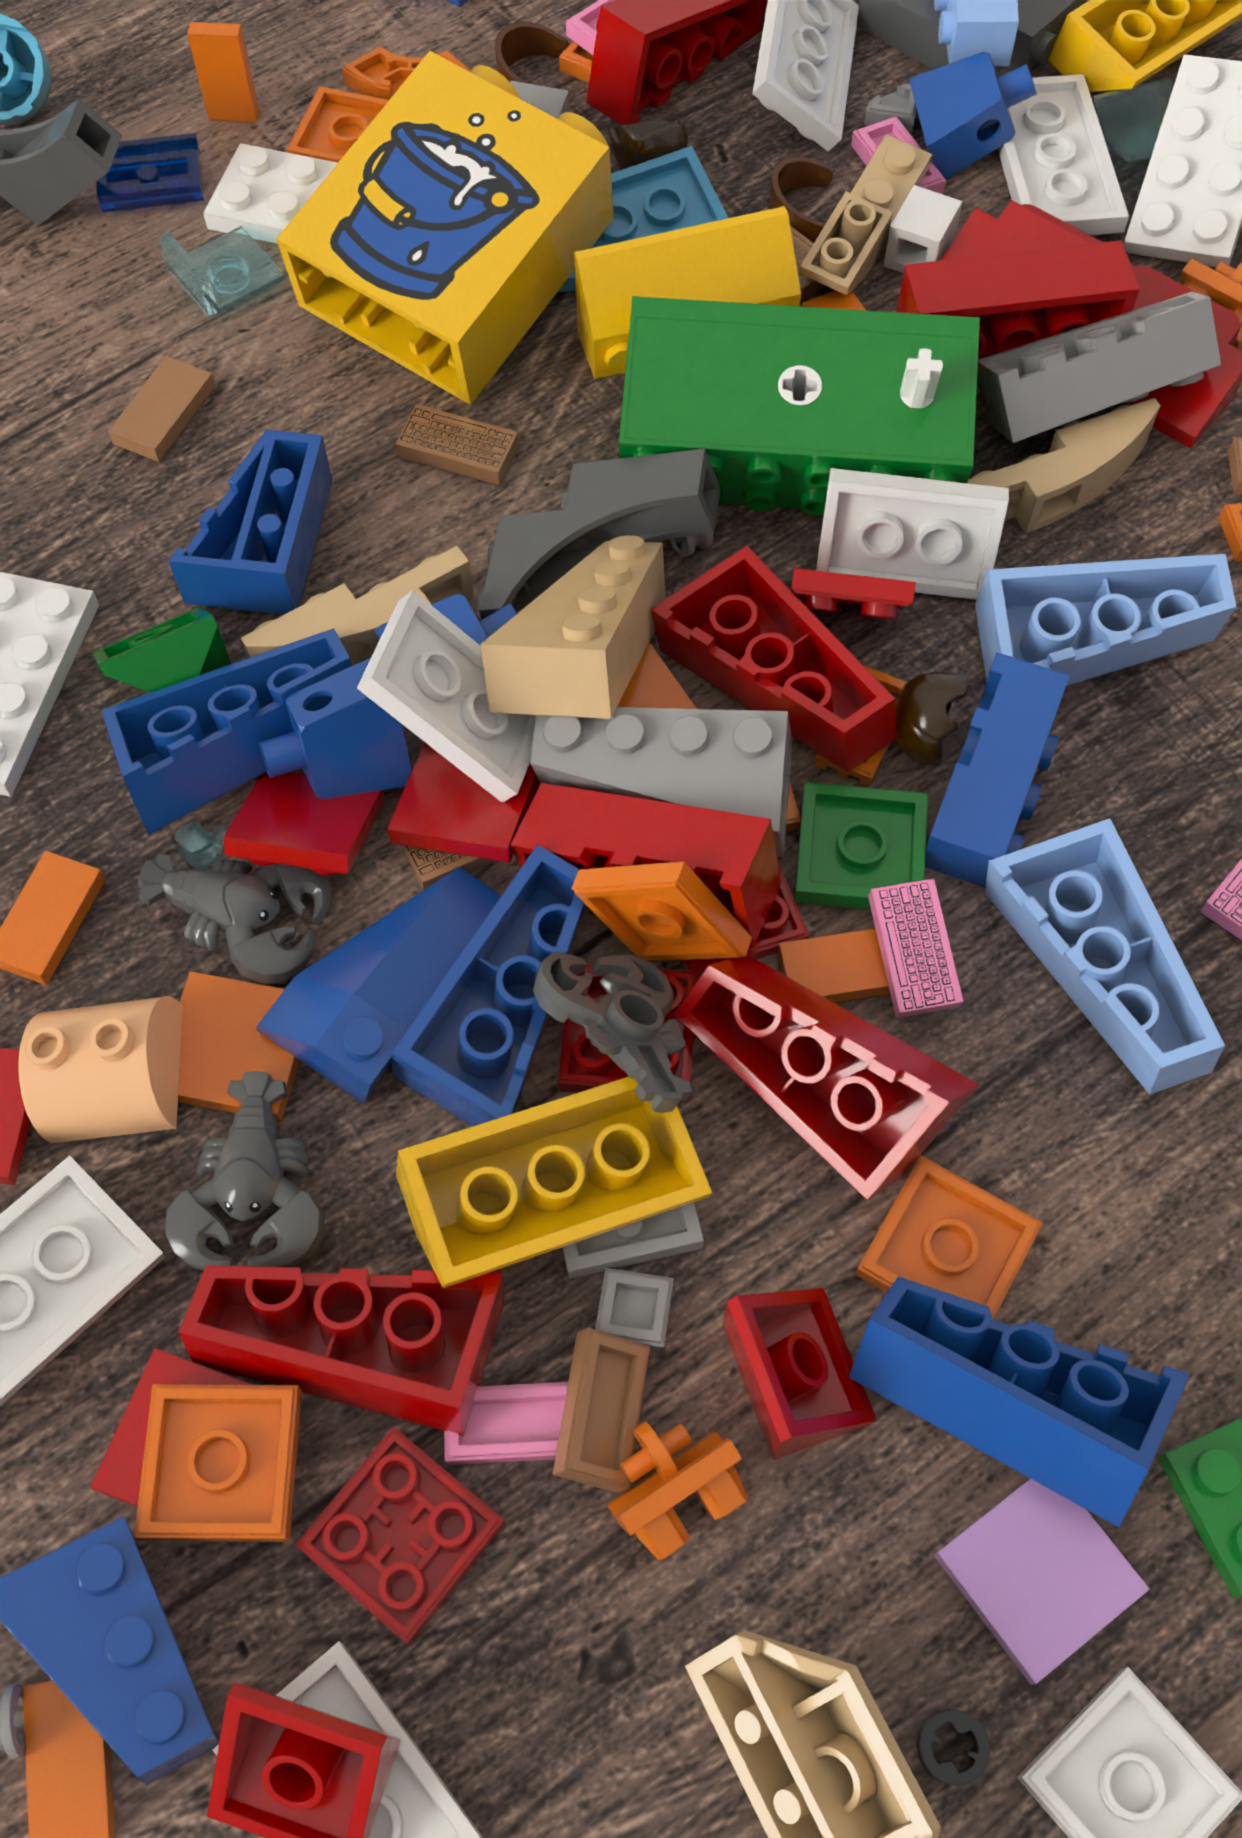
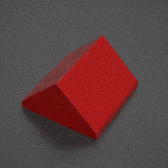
[722,1288,877,1460]
[206,1682,401,1838]

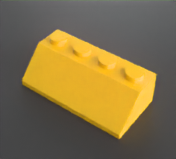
[1048,0,1242,92]
[574,206,801,379]
[396,1077,712,1288]

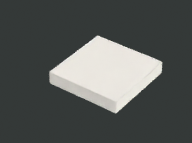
[1017,1667,1242,1838]

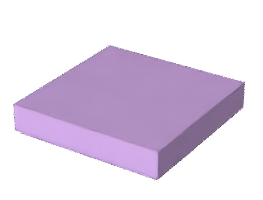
[934,1478,1150,1685]

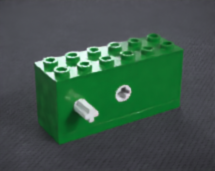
[619,296,980,515]

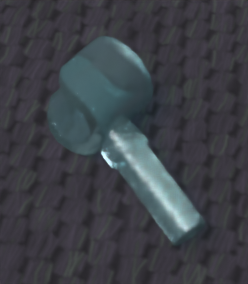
[175,821,229,869]

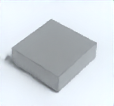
[595,1268,674,1353]

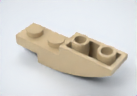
[799,134,932,295]
[967,398,1160,534]
[241,546,474,666]

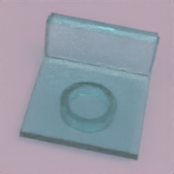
[1093,78,1173,163]
[158,226,286,317]

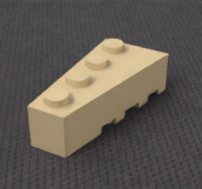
[481,535,666,719]

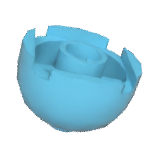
[0,14,52,125]

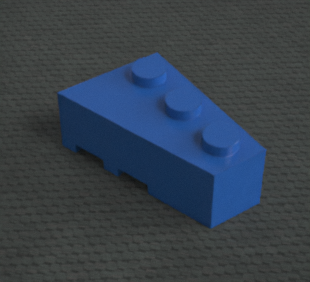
[169,429,333,615]
[925,652,1070,888]
[0,1516,219,1785]

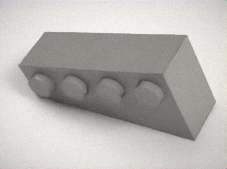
[977,292,1221,443]
[530,707,792,858]

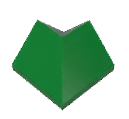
[91,607,231,693]

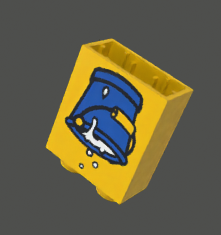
[276,51,614,405]

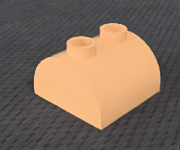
[18,996,183,1144]

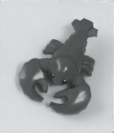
[138,854,333,986]
[533,952,692,1113]
[165,1071,325,1270]

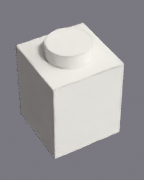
[884,185,963,273]

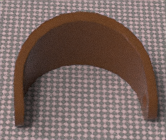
[495,21,569,84]
[769,157,833,243]

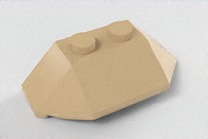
[685,1630,941,1838]

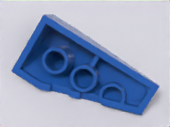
[256,867,501,1104]

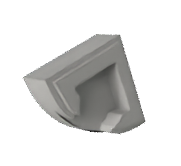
[864,84,917,133]

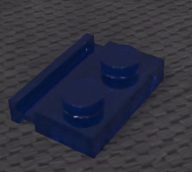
[96,133,204,213]

